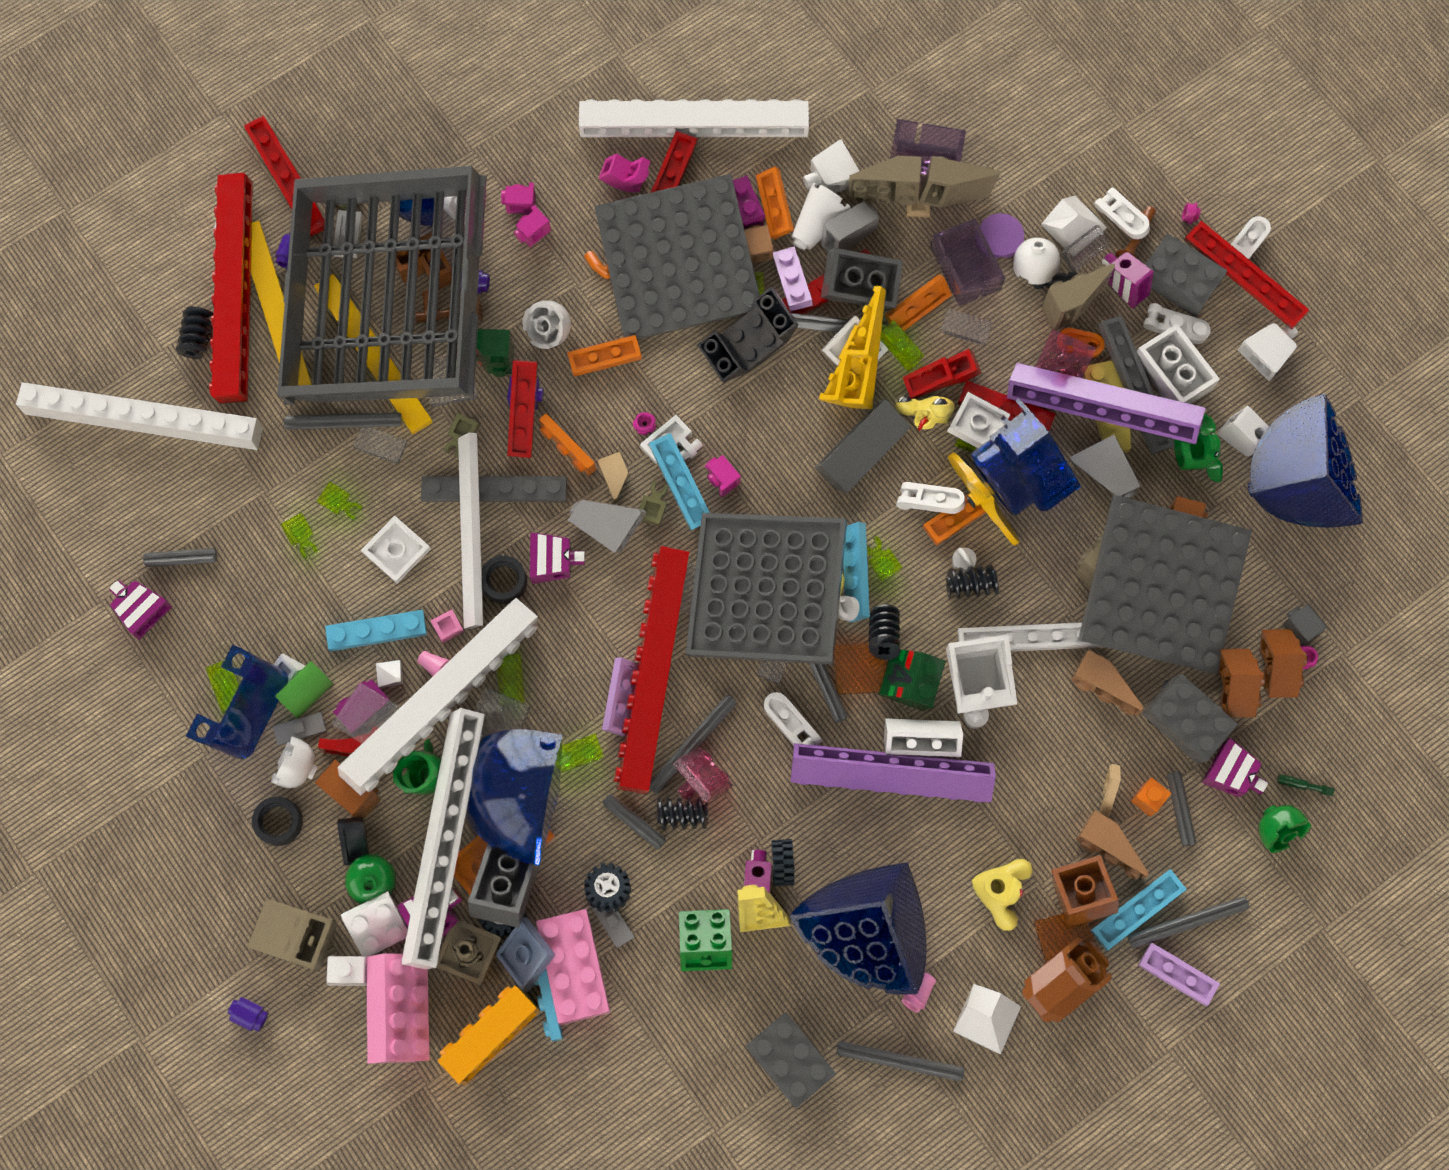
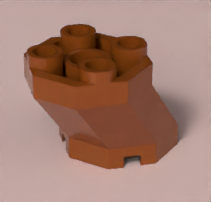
[1022,937,1112,1023]

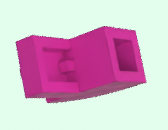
[598,153,651,193]

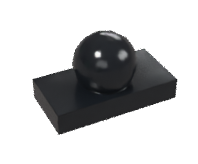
[337,817,369,865]

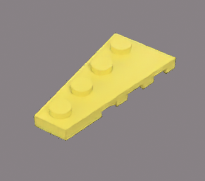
[1081,360,1131,453]
[737,885,791,932]

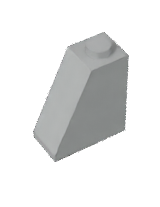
[821,201,879,252]
[1070,435,1141,498]
[568,500,647,553]

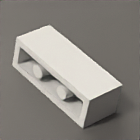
[884,718,963,757]

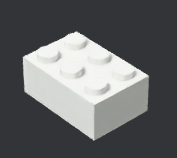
[1137,324,1220,404]

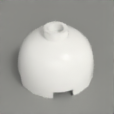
[1013,238,1060,284]
[523,301,571,349]
[271,736,317,788]

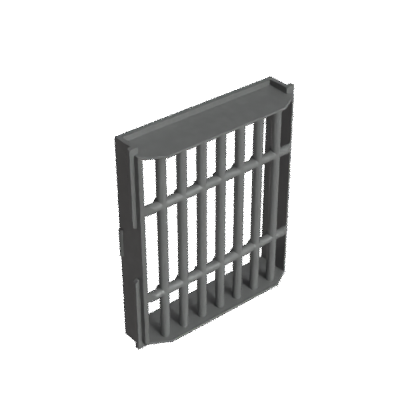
[277,166,487,405]

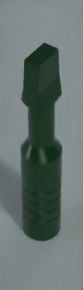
[1277,774,1335,796]

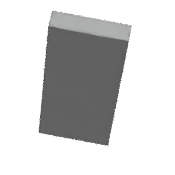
[273,712,327,746]
[590,905,635,949]

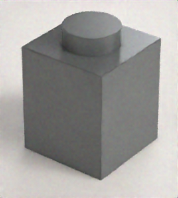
[1283,605,1327,646]

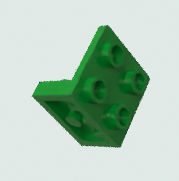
[679,909,732,971]

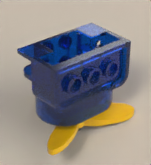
[948,398,1081,546]

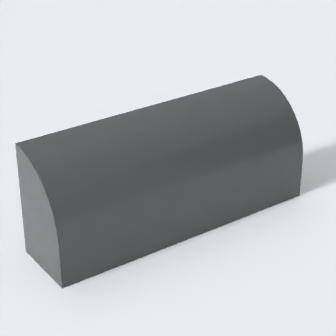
[814,399,911,493]

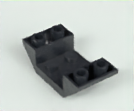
[697,287,799,383]

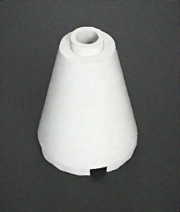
[791,183,851,251]

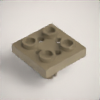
[436,920,502,986]

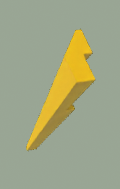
[819,286,886,409]

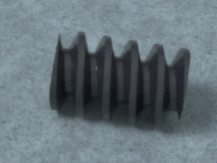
[176,306,214,359]
[946,565,999,600]
[868,604,900,660]
[657,797,708,830]

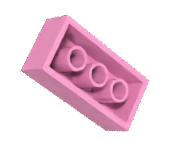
[536,909,611,1025]
[366,954,430,1064]

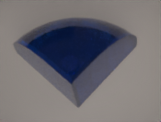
[1247,393,1363,528]
[465,729,563,865]
[790,862,927,995]

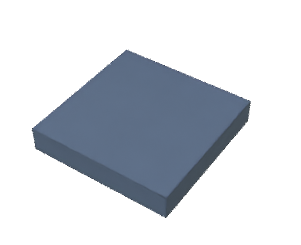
[495,917,555,992]

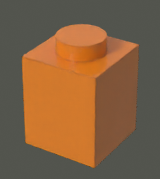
[1131,777,1171,817]

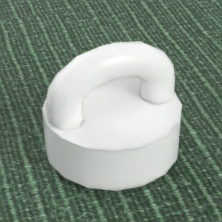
[952,548,977,573]
[838,596,859,621]

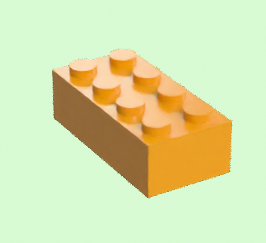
[437,985,541,1085]

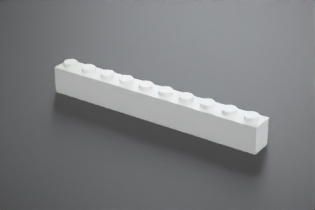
[579,99,809,137]
[16,382,263,450]
[338,598,538,795]
[401,708,485,969]

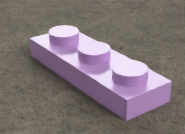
[773,246,813,312]
[602,657,638,736]
[1138,943,1220,1006]

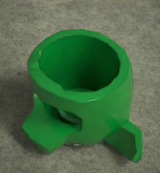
[1174,414,1223,483]
[393,739,441,795]

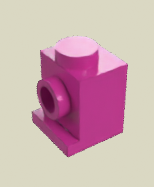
[501,182,536,214]
[513,205,551,247]
[705,455,741,498]

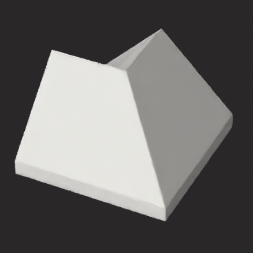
[1041,196,1107,257]
[953,984,1021,1054]

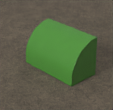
[275,661,333,719]

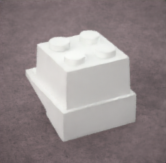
[946,635,1017,714]

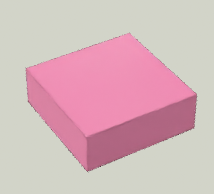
[431,610,464,643]

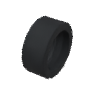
[481,555,527,604]
[252,796,303,846]

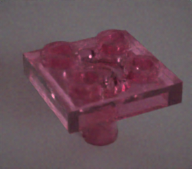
[1035,329,1096,378]
[673,748,733,803]

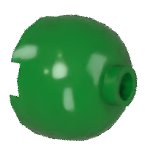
[1258,805,1312,853]
[345,854,396,904]

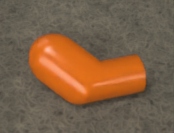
[584,251,610,279]

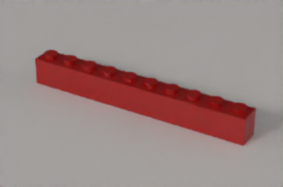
[209,172,253,404]
[613,546,689,794]

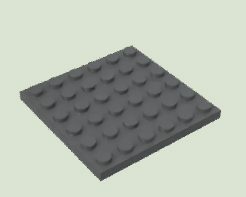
[594,174,759,340]
[1078,495,1252,674]
[686,513,847,665]

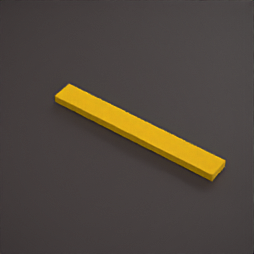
[251,221,312,386]
[314,274,433,435]

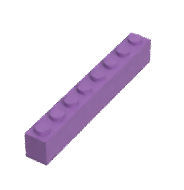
[1007,363,1206,444]
[791,743,996,802]

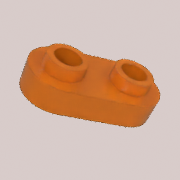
[1057,328,1105,358]

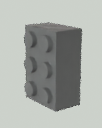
[1145,233,1227,317]
[821,248,903,310]
[1141,674,1238,764]
[468,835,541,928]
[745,1012,836,1109]

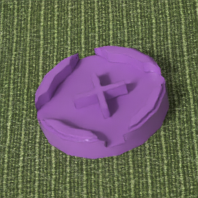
[978,213,1024,259]

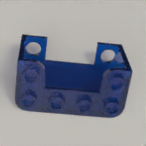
[186,644,288,759]

